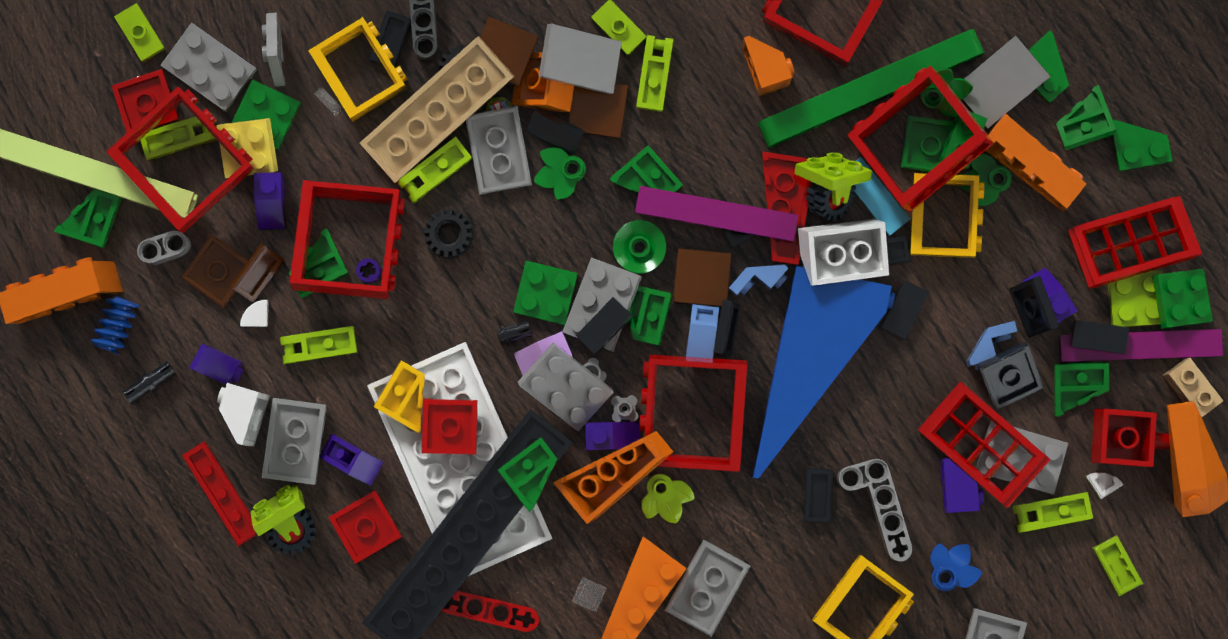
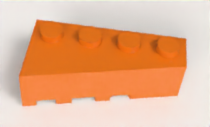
[985,113,1087,212]
[0,257,123,324]
[553,431,673,524]
[601,536,687,639]

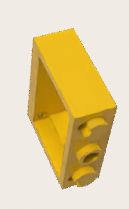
[308,17,408,122]
[911,173,984,258]
[812,555,914,639]

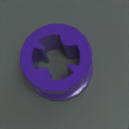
[356,258,381,283]

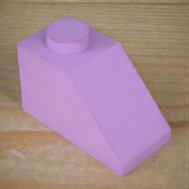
[514,332,573,375]

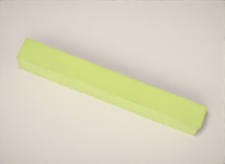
[0,129,198,218]

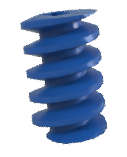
[90,296,140,355]

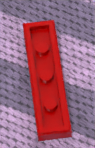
[182,441,257,546]

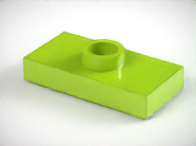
[591,0,647,56]
[114,3,165,63]
[1092,536,1143,596]

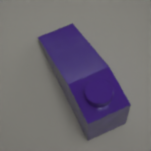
[189,344,244,385]

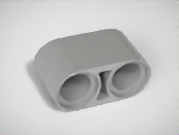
[137,231,191,265]

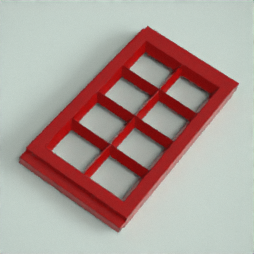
[1067,196,1202,289]
[918,381,1051,508]

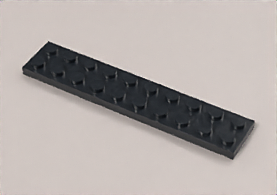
[362,409,573,639]

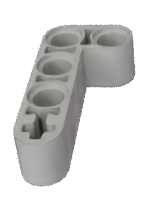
[837,459,912,561]

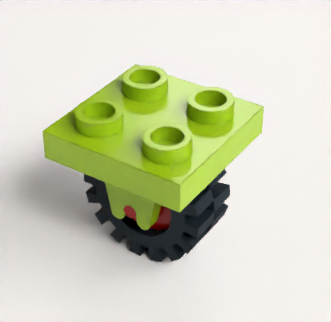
[795,153,872,221]
[251,483,316,555]

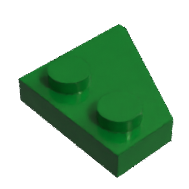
[1029,30,1069,105]
[1056,85,1117,151]
[1111,120,1173,172]
[609,145,683,193]
[289,228,349,298]
[629,286,673,346]
[1053,362,1109,416]
[498,437,558,512]

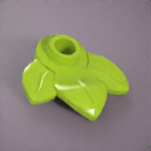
[641,473,694,523]

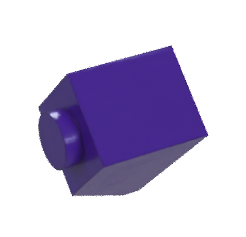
[254,172,286,230]
[1022,268,1077,323]
[585,422,640,451]
[320,434,383,486]
[940,458,984,513]

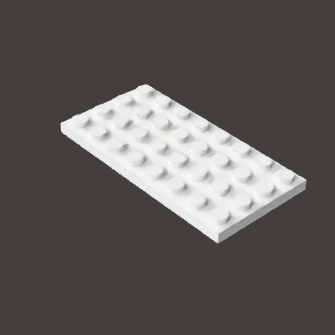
[367,342,553,576]

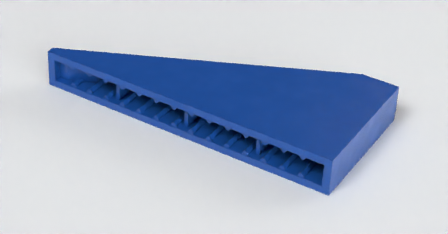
[752,266,895,479]

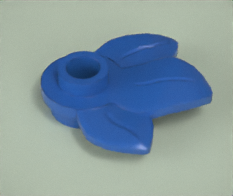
[930,543,982,591]

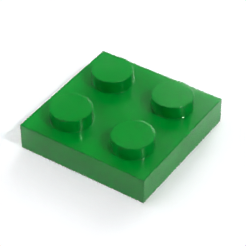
[232,79,301,151]
[513,261,578,325]
[1152,269,1213,329]

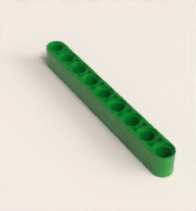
[757,29,985,148]

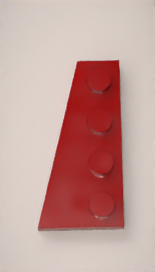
[762,151,811,266]

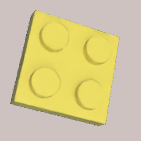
[217,118,278,178]

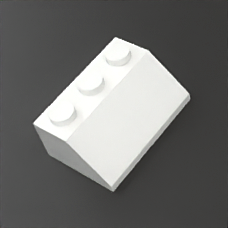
[798,218,889,286]
[217,383,270,447]

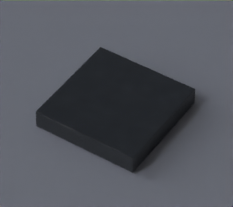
[1010,276,1060,338]
[977,341,1044,411]

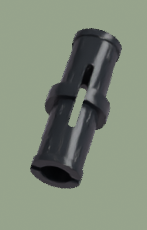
[122,361,177,405]

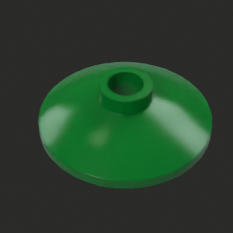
[613,220,666,274]

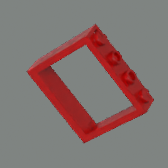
[761,0,883,67]
[848,66,994,212]
[106,86,255,233]
[290,180,405,299]
[639,355,747,472]

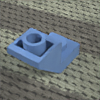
[728,265,788,297]
[686,304,719,358]
[966,321,1017,370]

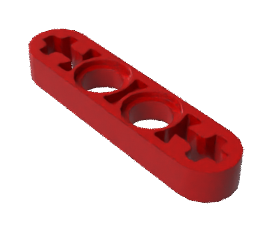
[441,590,539,632]

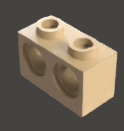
[1162,358,1223,417]

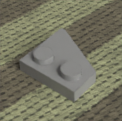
[262,13,286,87]

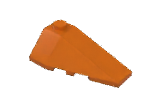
[1167,401,1228,517]

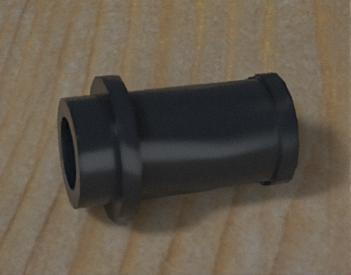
[496,320,532,346]

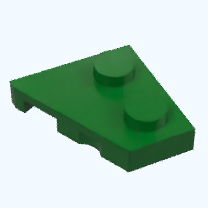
[54,189,122,249]

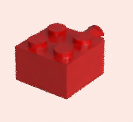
[1091,409,1170,467]

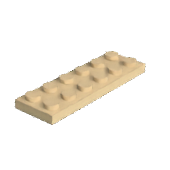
[360,36,515,183]

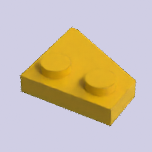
[373,360,425,433]

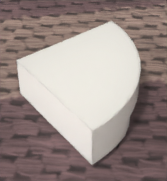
[240,300,269,327]
[1085,472,1124,499]

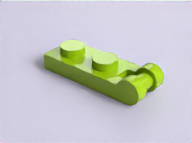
[636,35,673,112]
[141,113,217,161]
[397,137,472,204]
[280,326,358,364]
[1013,492,1093,533]

